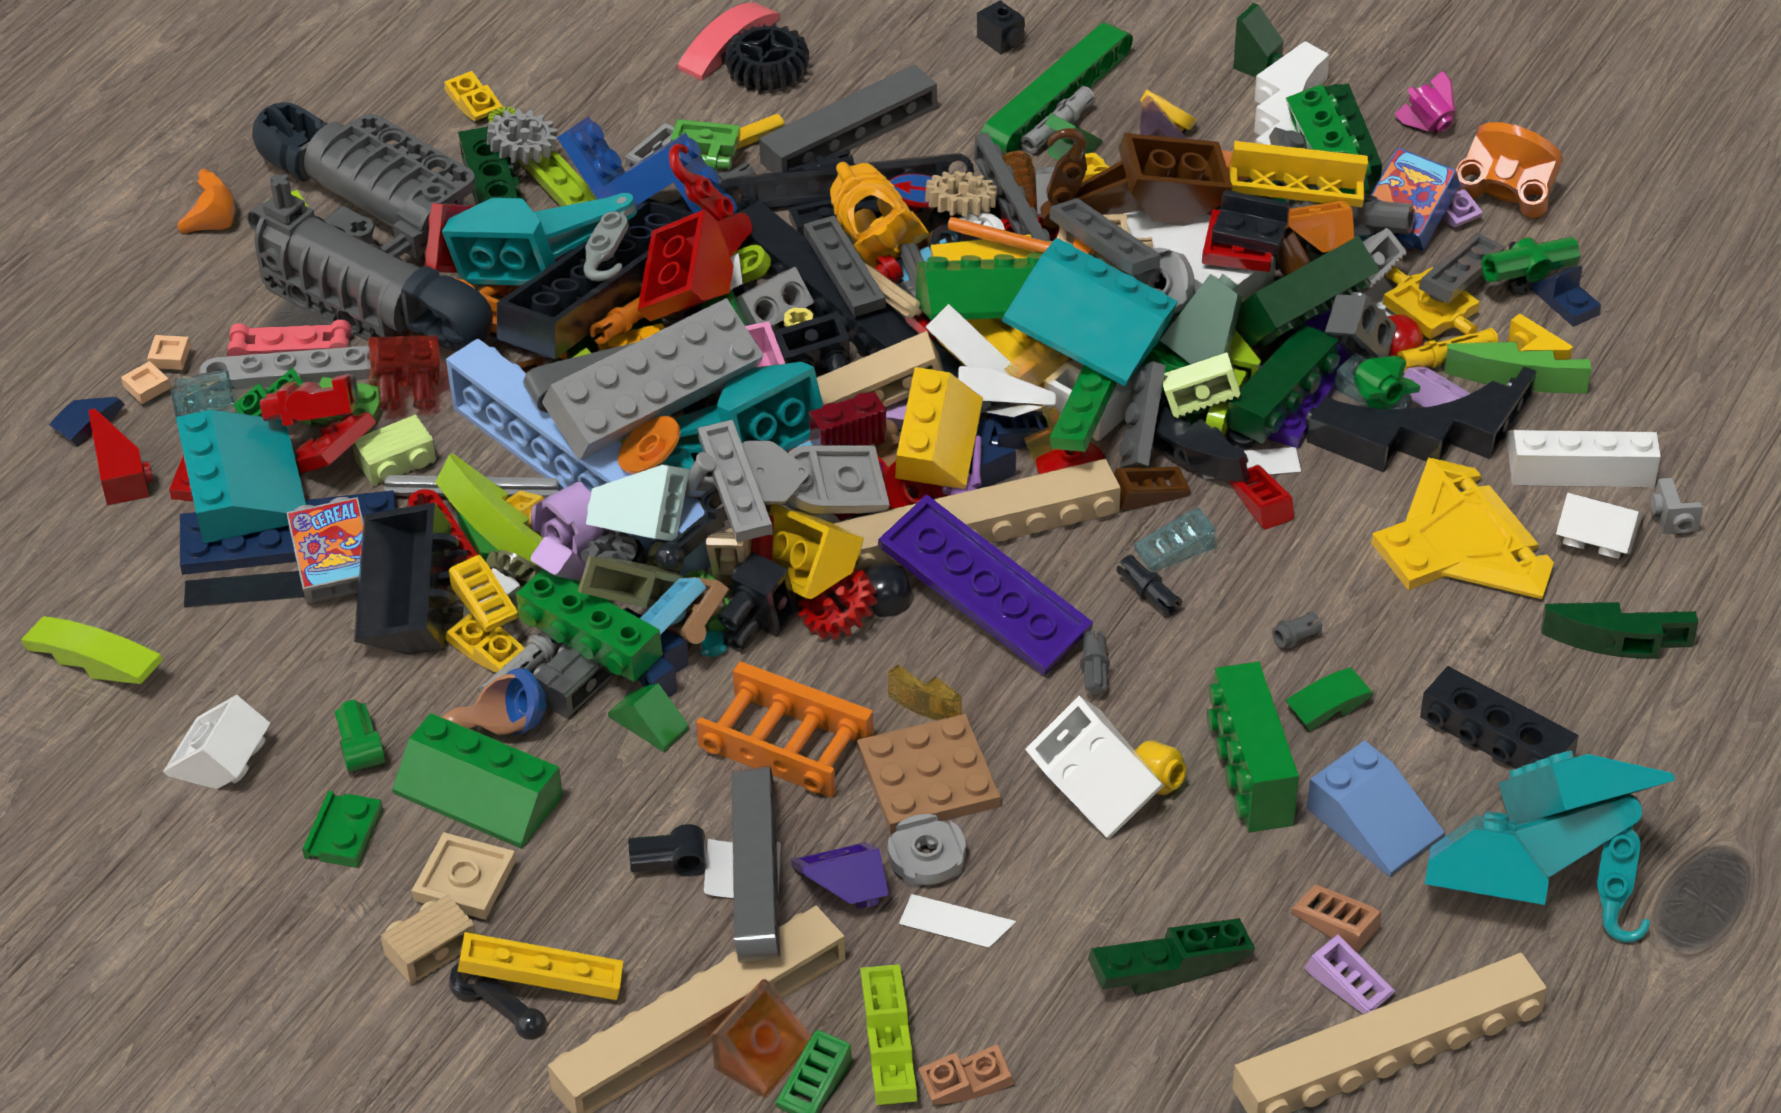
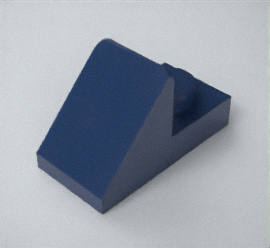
[1530,266,1601,327]
[969,419,1016,489]

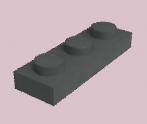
[1119,362,1166,468]

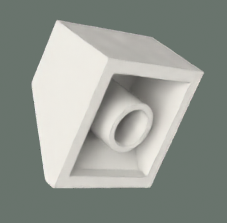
[1556,493,1644,559]
[163,695,270,789]

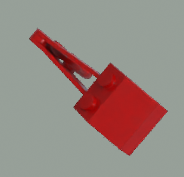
[637,143,752,321]

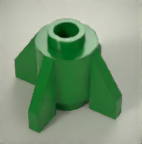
[1354,356,1421,409]

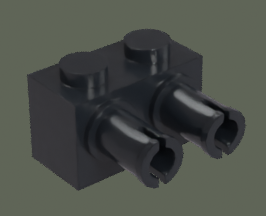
[773,311,850,372]
[717,552,798,651]

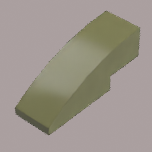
[578,555,683,608]

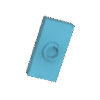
[640,578,706,635]

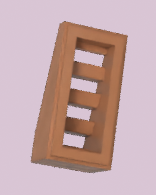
[1292,884,1382,953]

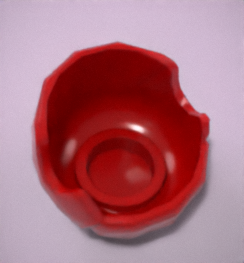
[1388,314,1425,356]

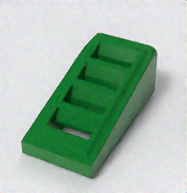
[776,1030,852,1113]

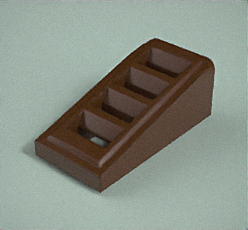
[1114,466,1191,510]

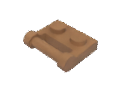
[666,577,729,644]

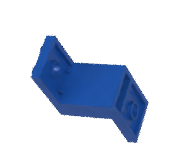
[557,116,738,214]

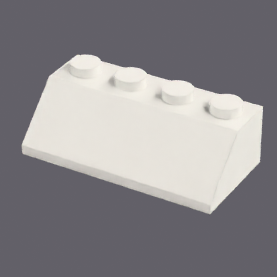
[1506,430,1661,487]

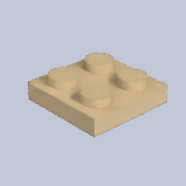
[411,832,516,920]

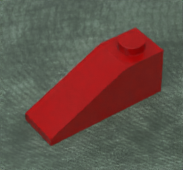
[88,409,153,506]

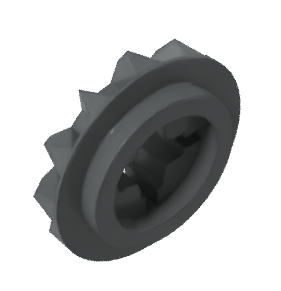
[580,530,637,563]

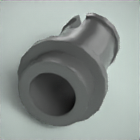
[1272,612,1322,649]

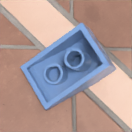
[1307,740,1445,877]

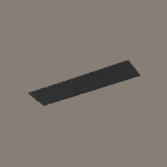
[184,571,305,607]

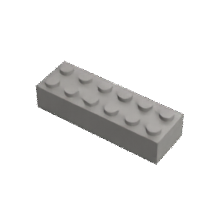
[542,298,764,461]

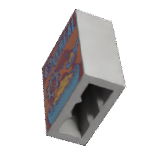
[286,497,363,604]

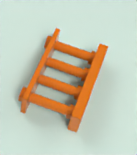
[696,661,874,798]

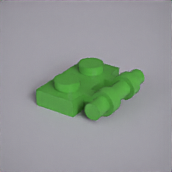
[670,119,741,172]

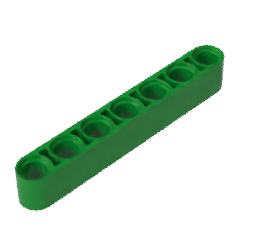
[981,22,1133,156]

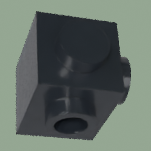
[977,0,1025,55]

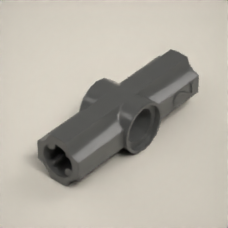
[1322,194,1415,235]

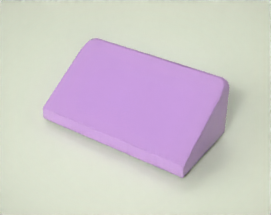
[1403,367,1471,407]

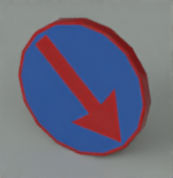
[890,174,933,212]

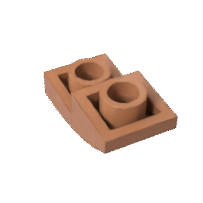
[918,1044,1015,1105]

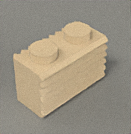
[380,895,475,985]

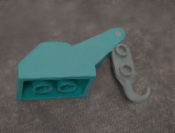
[442,193,637,285]

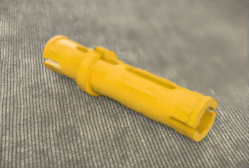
[1398,328,1499,373]

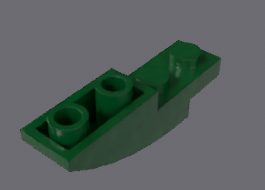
[1541,602,1698,659]
[1088,918,1255,995]

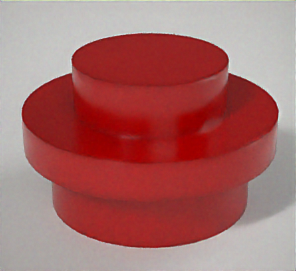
[874,254,904,285]

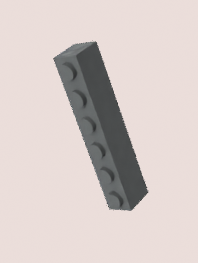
[759,64,937,173]

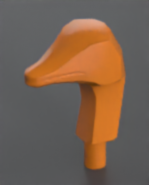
[177,169,236,234]

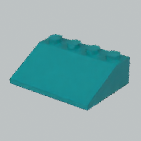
[1002,237,1178,386]
[176,410,306,544]
[1498,750,1675,825]

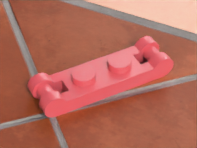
[227,319,352,356]

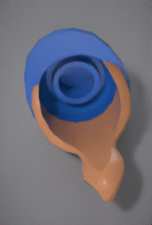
[442,668,548,735]

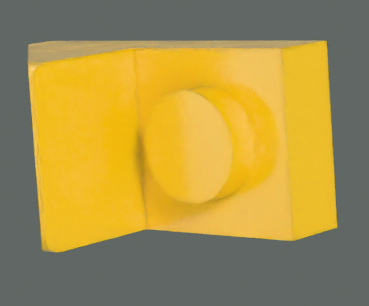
[1508,314,1574,360]

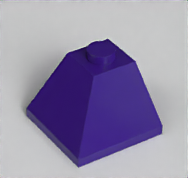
[790,842,889,908]

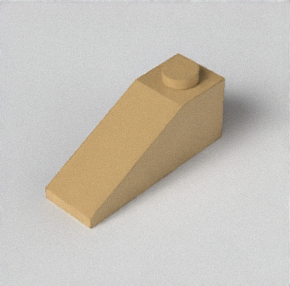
[706,528,751,586]

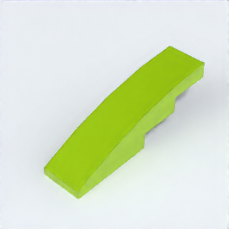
[435,453,543,568]
[21,616,164,684]
[860,964,917,1105]

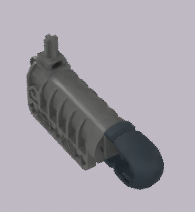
[252,102,476,259]
[247,174,493,351]

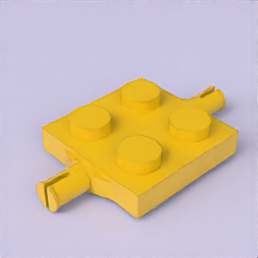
[1383,266,1480,339]

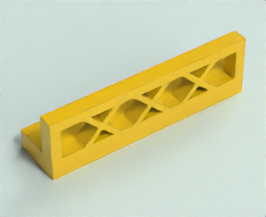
[1229,141,1368,207]

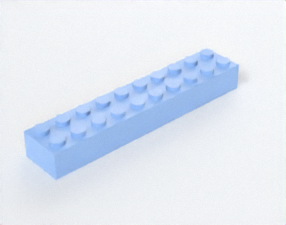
[446,339,711,577]

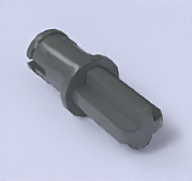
[1080,630,1110,696]

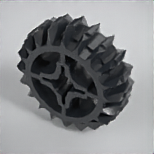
[725,23,810,93]

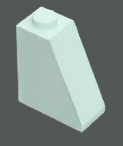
[586,465,690,541]

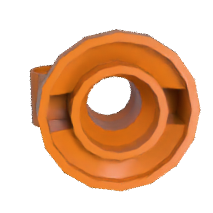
[1456,122,1564,218]

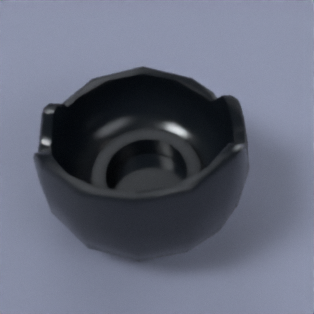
[863,562,913,617]

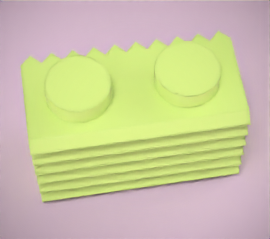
[1163,353,1241,418]
[352,415,436,486]

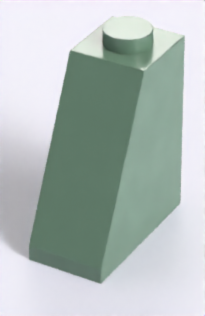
[1160,274,1243,364]

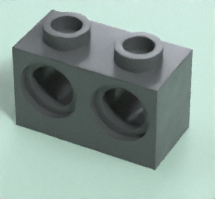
[1325,292,1397,361]

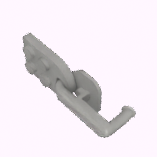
[685,441,890,514]

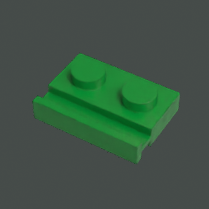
[302,790,383,868]

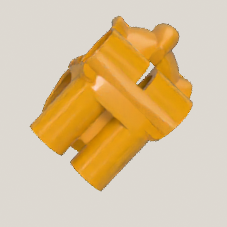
[830,162,930,268]

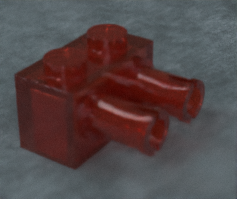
[367,335,440,411]

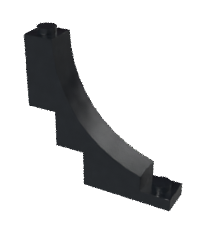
[1305,367,1537,472]

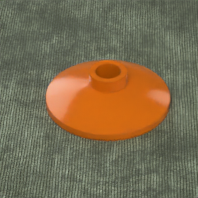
[618,416,680,474]

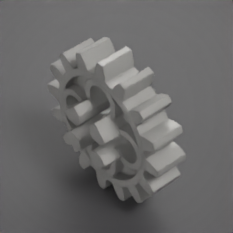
[487,109,557,164]

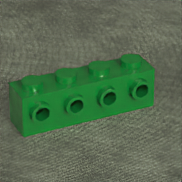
[1286,84,1372,194]
[516,569,663,682]

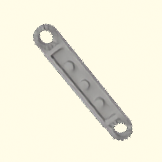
[199,344,406,390]

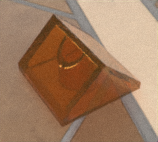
[711,979,811,1096]

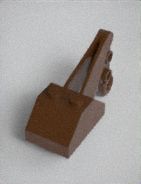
[1040,128,1233,228]

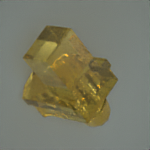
[1024,404,1060,459]

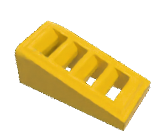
[449,555,519,633]

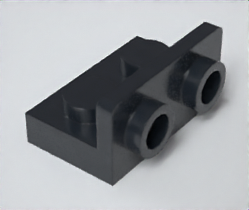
[1211,190,1290,255]

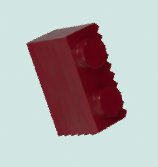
[808,391,887,446]

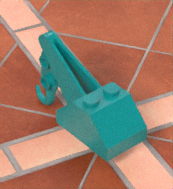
[625,362,823,469]
[1425,794,1650,943]

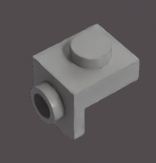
[1650,478,1703,534]

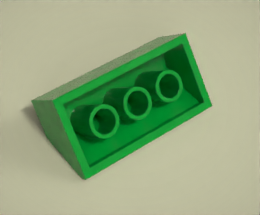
[915,253,1042,321]
[392,713,563,849]

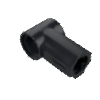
[628,824,707,877]

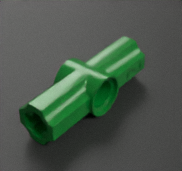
[1480,237,1581,283]

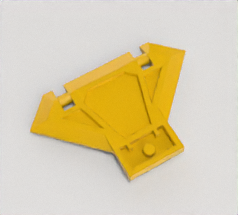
[1371,457,1554,599]

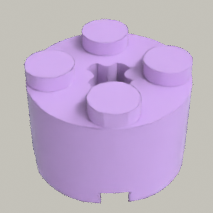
[531,482,610,559]

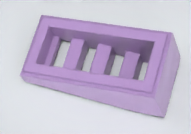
[531,536,586,581]
[1304,934,1395,1014]

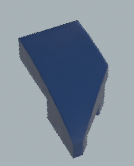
[49,397,125,447]

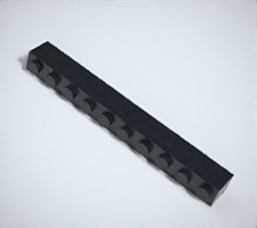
[736,201,963,377]

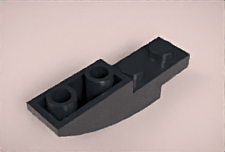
[1152,399,1250,482]

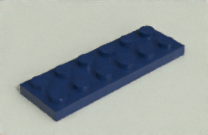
[180,490,396,575]

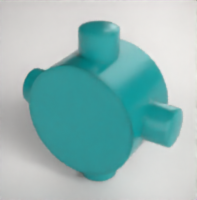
[701,631,727,657]

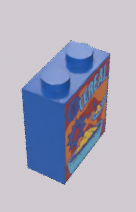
[1371,147,1460,251]

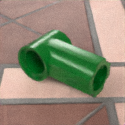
[334,699,385,773]

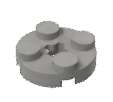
[1129,248,1194,316]
[888,814,966,887]

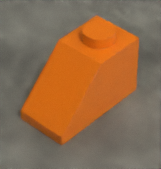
[1288,200,1354,254]

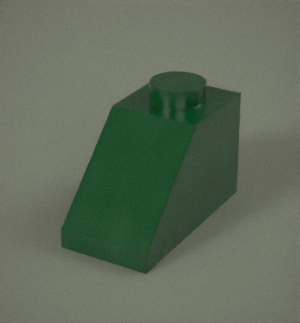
[1233,3,1284,78]

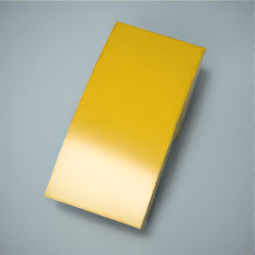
[444,71,503,121]
[446,613,525,673]

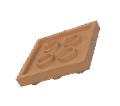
[857,714,1001,834]

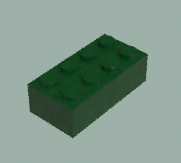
[1235,236,1380,348]

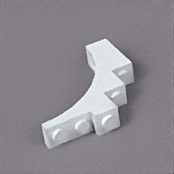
[1254,41,1330,190]

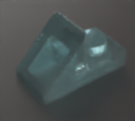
[170,370,235,417]

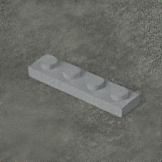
[698,420,773,542]

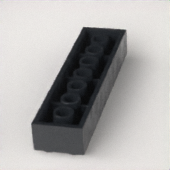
[497,198,694,359]

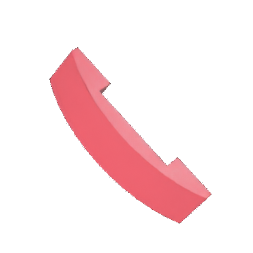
[678,2,780,80]

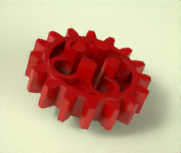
[798,567,877,640]

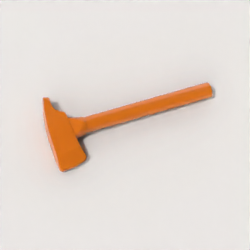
[948,217,1095,256]

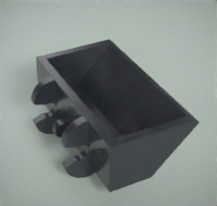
[354,502,467,655]

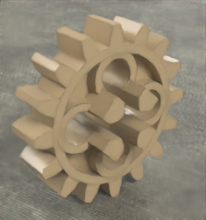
[925,171,997,217]

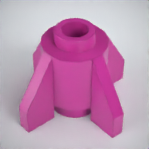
[1395,71,1455,132]

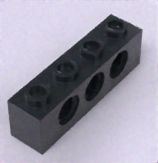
[1420,666,1579,769]

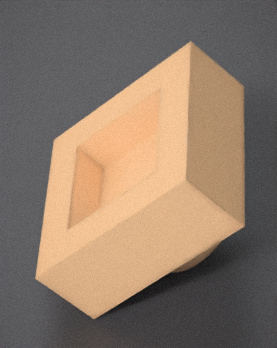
[147,335,191,370]
[121,361,171,404]

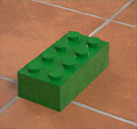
[1206,661,1299,833]

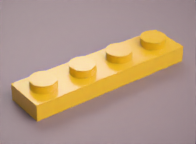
[457,932,623,1000]

